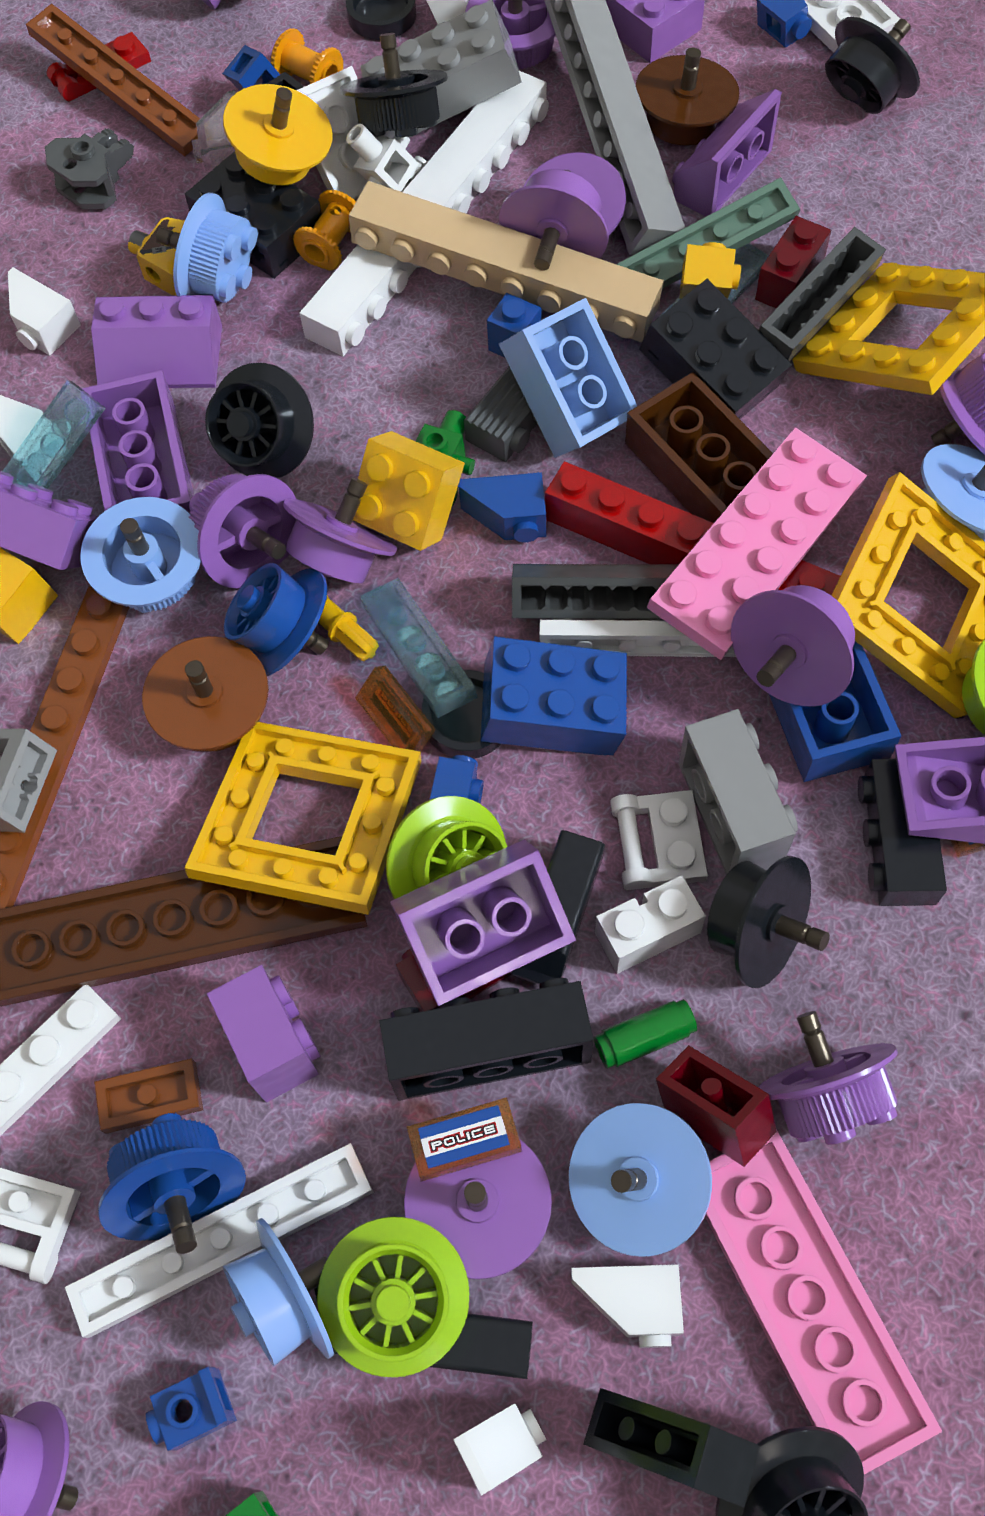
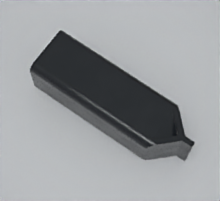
[511,830,605,984]
[430,1313,533,1379]

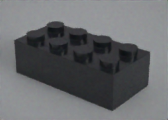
[379,978,594,1101]

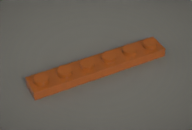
[26,3,210,157]

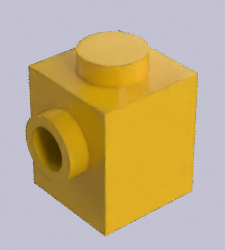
[679,242,741,299]

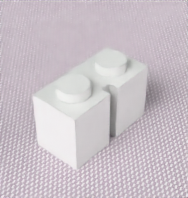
[595,875,706,974]

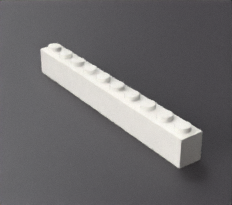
[300,71,549,356]

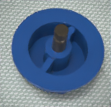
[98,1113,246,1254]

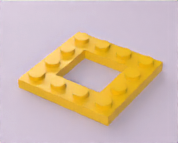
[792,262,985,395]
[831,472,985,718]
[185,722,422,915]

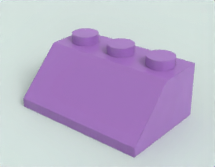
[672,89,782,217]
[91,295,222,388]

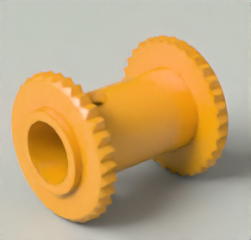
[271,28,343,84]
[293,190,356,271]

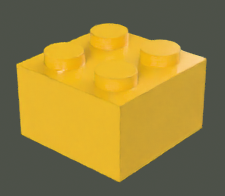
[353,431,465,551]

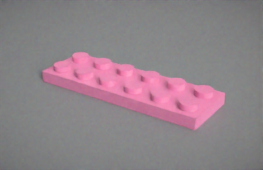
[647,427,867,660]
[705,1129,942,1474]

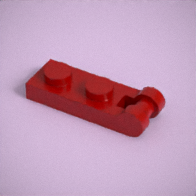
[46,32,151,102]

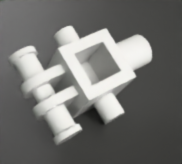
[346,124,428,192]

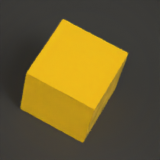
[0,547,58,644]

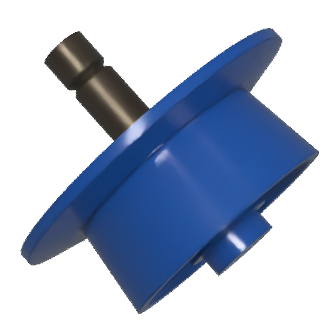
[224,563,329,676]

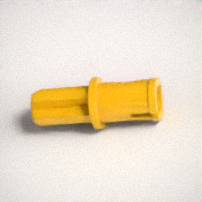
[318,595,379,661]

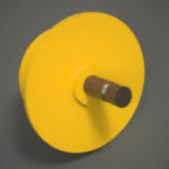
[223,84,332,185]

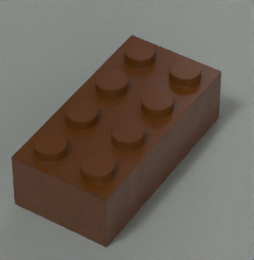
[625,372,773,523]

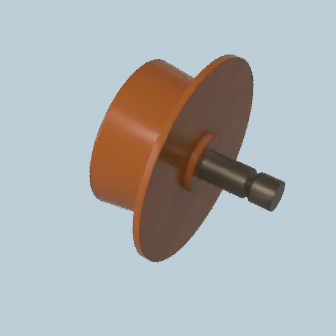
[142,636,269,751]

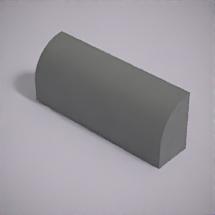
[759,226,886,362]
[512,564,679,619]

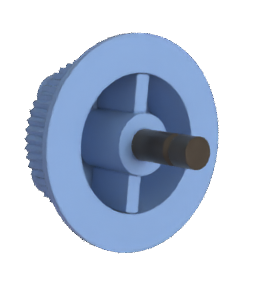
[156,193,258,303]
[80,497,201,613]

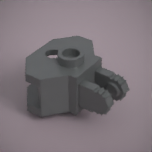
[45,128,134,209]

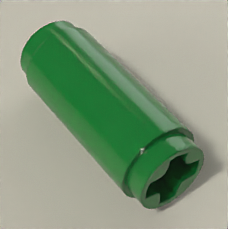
[593,999,697,1069]

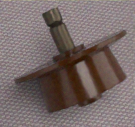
[636,47,740,146]

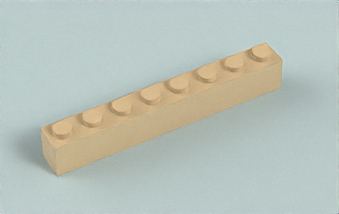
[349,181,664,342]

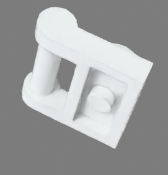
[610,790,708,890]
[0,1168,81,1284]

